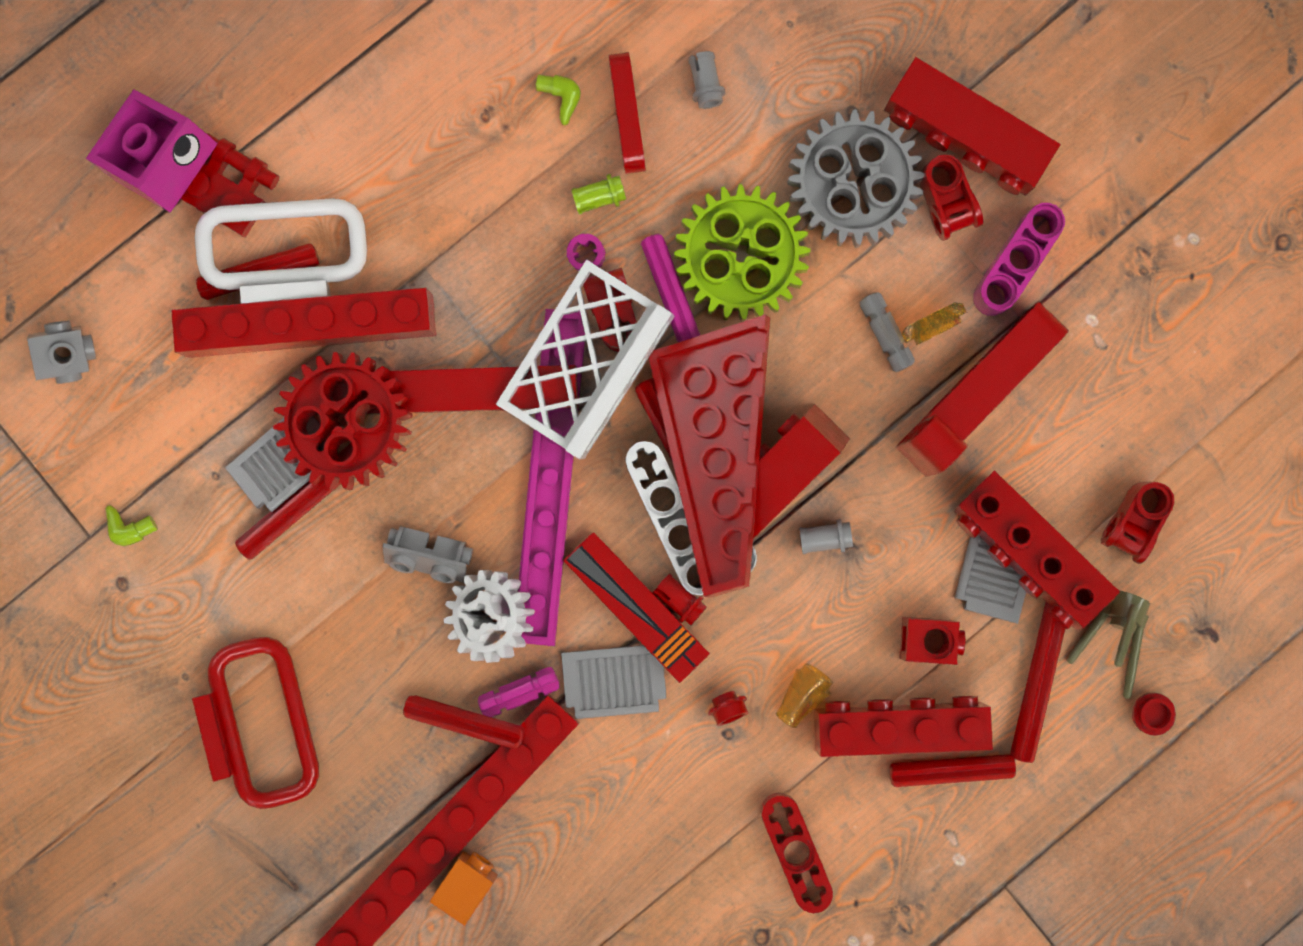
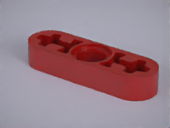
[608,52,646,174]
[760,793,833,913]

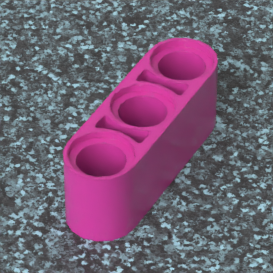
[973,203,1065,316]

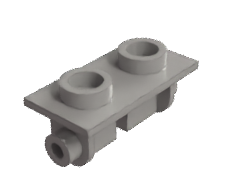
[383,526,473,583]

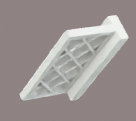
[496,259,675,459]

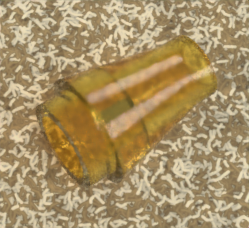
[775,663,833,728]

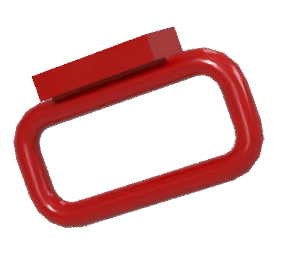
[192,637,319,809]

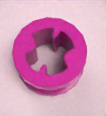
[567,234,606,271]

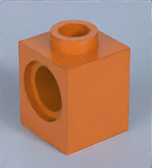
[429,851,498,926]

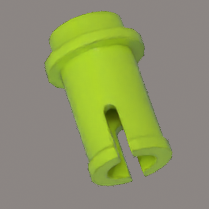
[571,174,627,215]

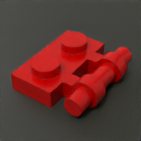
[180,133,280,238]

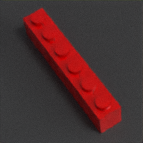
[171,288,436,358]

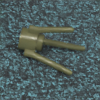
[1067,591,1151,699]

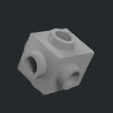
[27,320,96,384]

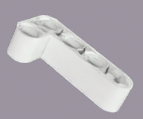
[626,441,757,595]

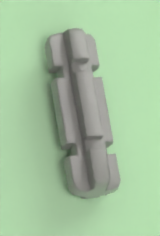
[860,292,915,372]

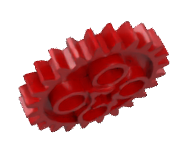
[273,352,413,491]

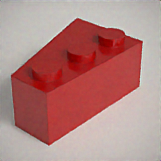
[753,404,850,539]

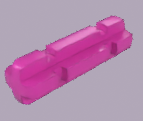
[478,667,560,718]

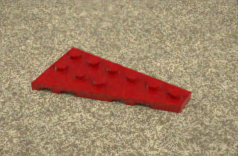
[649,314,770,598]

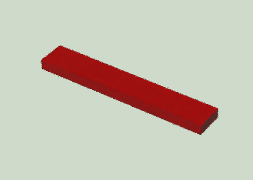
[333,365,578,416]

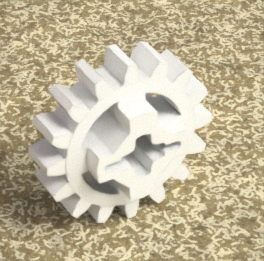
[444,570,535,663]

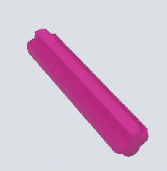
[641,234,700,342]

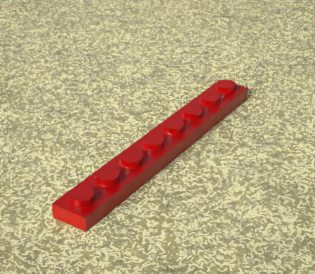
[315,694,580,946]

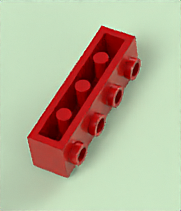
[884,56,1061,196]
[954,470,1120,631]
[814,696,993,757]

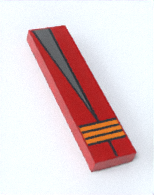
[563,532,710,683]

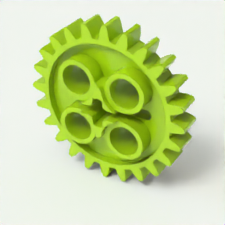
[674,184,810,322]

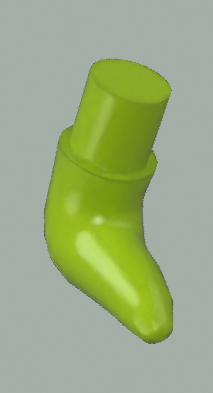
[536,75,581,126]
[105,505,158,546]

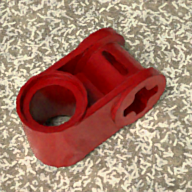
[919,154,984,241]
[583,267,637,353]
[1101,482,1175,564]

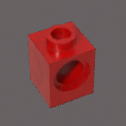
[900,617,966,665]

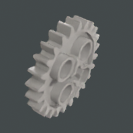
[787,109,924,248]

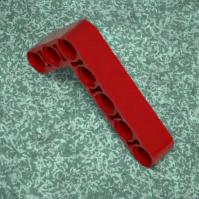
[896,301,1069,477]

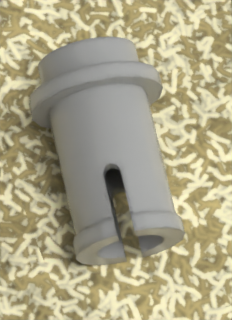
[688,51,725,109]
[799,519,853,554]

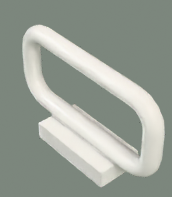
[194,198,367,304]

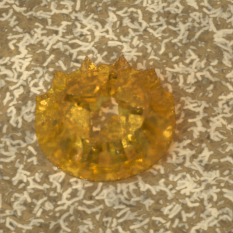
[901,302,967,345]

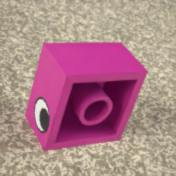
[86,89,218,213]

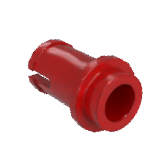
[653,573,707,626]

